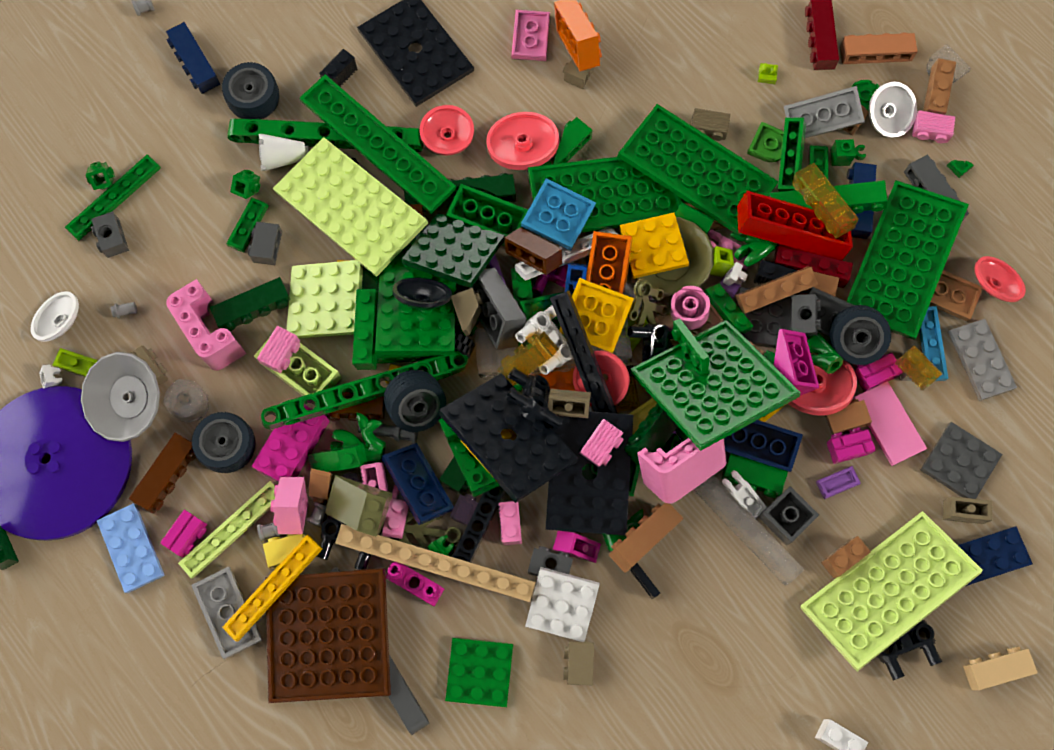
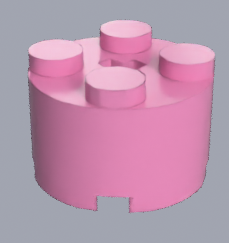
[671,286,710,330]

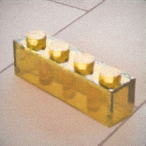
[792,163,859,238]

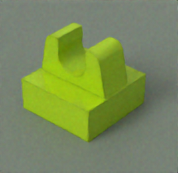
[758,63,778,84]

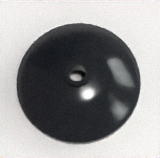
[392,278,452,311]

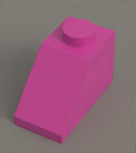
[553,531,601,563]

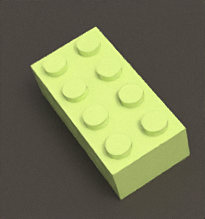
[254,337,342,396]

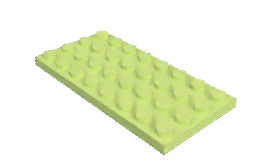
[273,137,428,277]
[800,511,983,672]

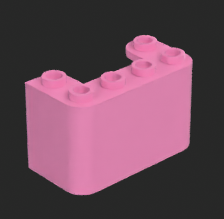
[166,279,246,371]
[637,438,727,503]

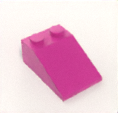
[774,329,819,396]

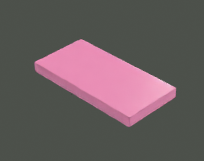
[853,381,927,466]

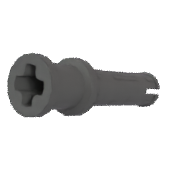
[358,424,418,444]

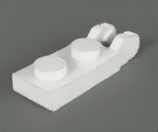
[722,470,767,521]

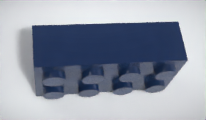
[724,420,803,472]

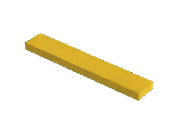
[222,535,322,642]

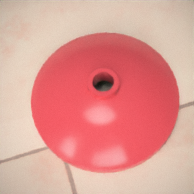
[420,105,474,156]
[974,256,1026,302]
[573,350,630,406]

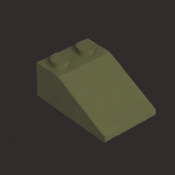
[325,475,393,537]

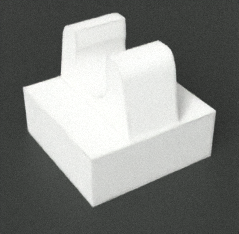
[723,262,748,286]
[39,364,63,388]

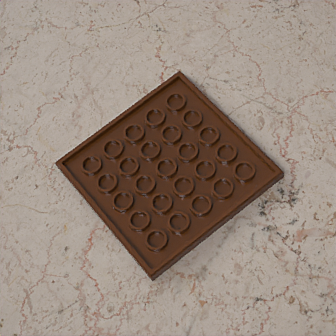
[265,568,391,703]

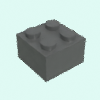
[758,486,819,546]

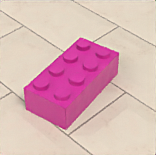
[252,405,330,483]

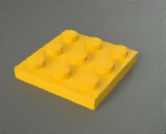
[620,213,689,279]
[559,278,634,353]

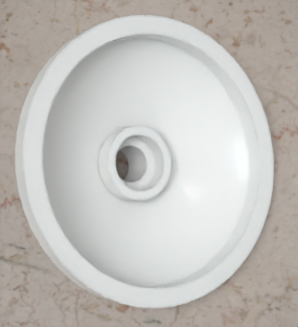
[869,82,917,137]
[31,292,79,342]

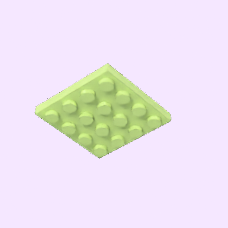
[286,260,363,338]

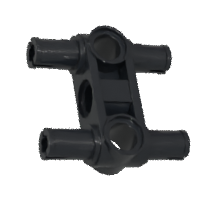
[626,324,674,377]
[506,367,563,429]
[316,516,381,570]
[877,620,943,681]

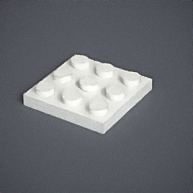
[525,567,600,642]

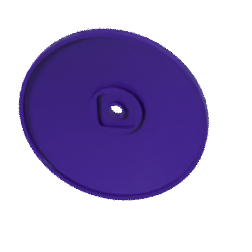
[0,386,132,541]

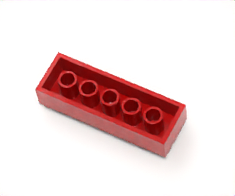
[737,191,853,260]

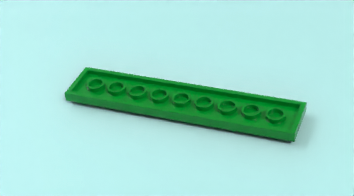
[299,74,456,214]

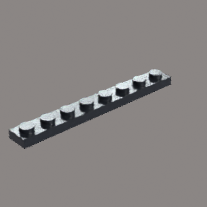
[550,290,618,414]

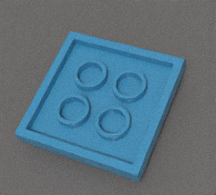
[521,178,596,251]

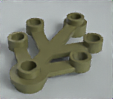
[627,279,669,336]
[398,511,462,550]

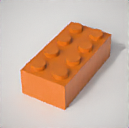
[554,0,602,71]
[586,231,633,294]

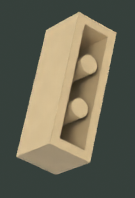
[963,646,1038,690]

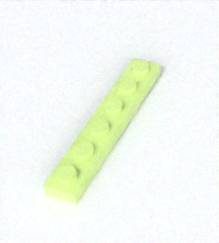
[178,481,275,579]

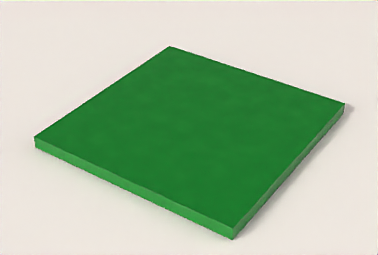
[631,320,801,451]

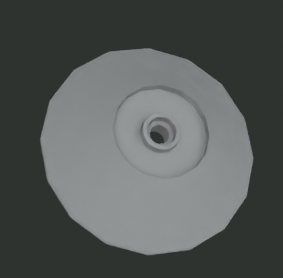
[81,352,160,442]

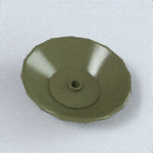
[629,217,714,296]

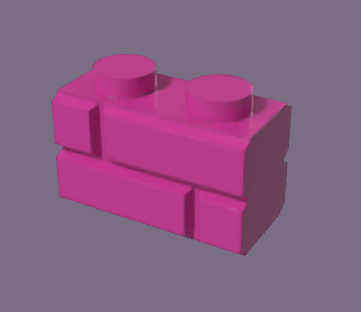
[855,353,903,392]
[827,427,875,464]
[160,509,207,558]

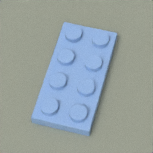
[97,503,165,593]

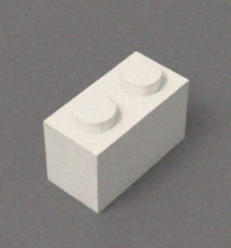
[815,719,868,750]

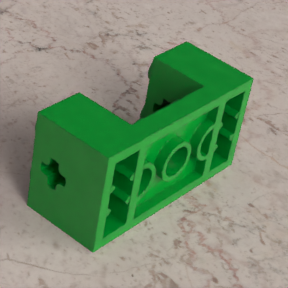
[439,418,499,497]

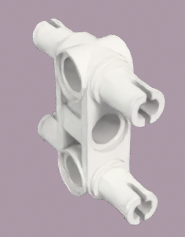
[515,305,573,375]

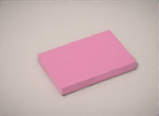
[511,10,550,61]

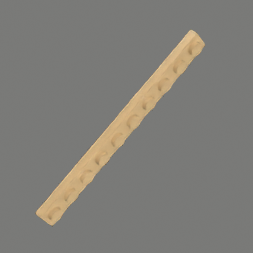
[335,524,536,602]

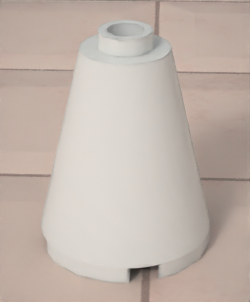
[259,134,309,171]

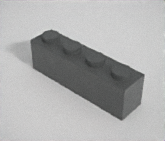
[904,155,969,220]

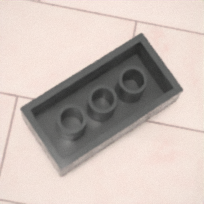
[471,268,526,350]

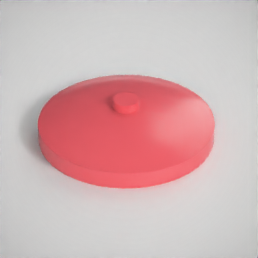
[486,112,559,170]
[788,354,857,416]

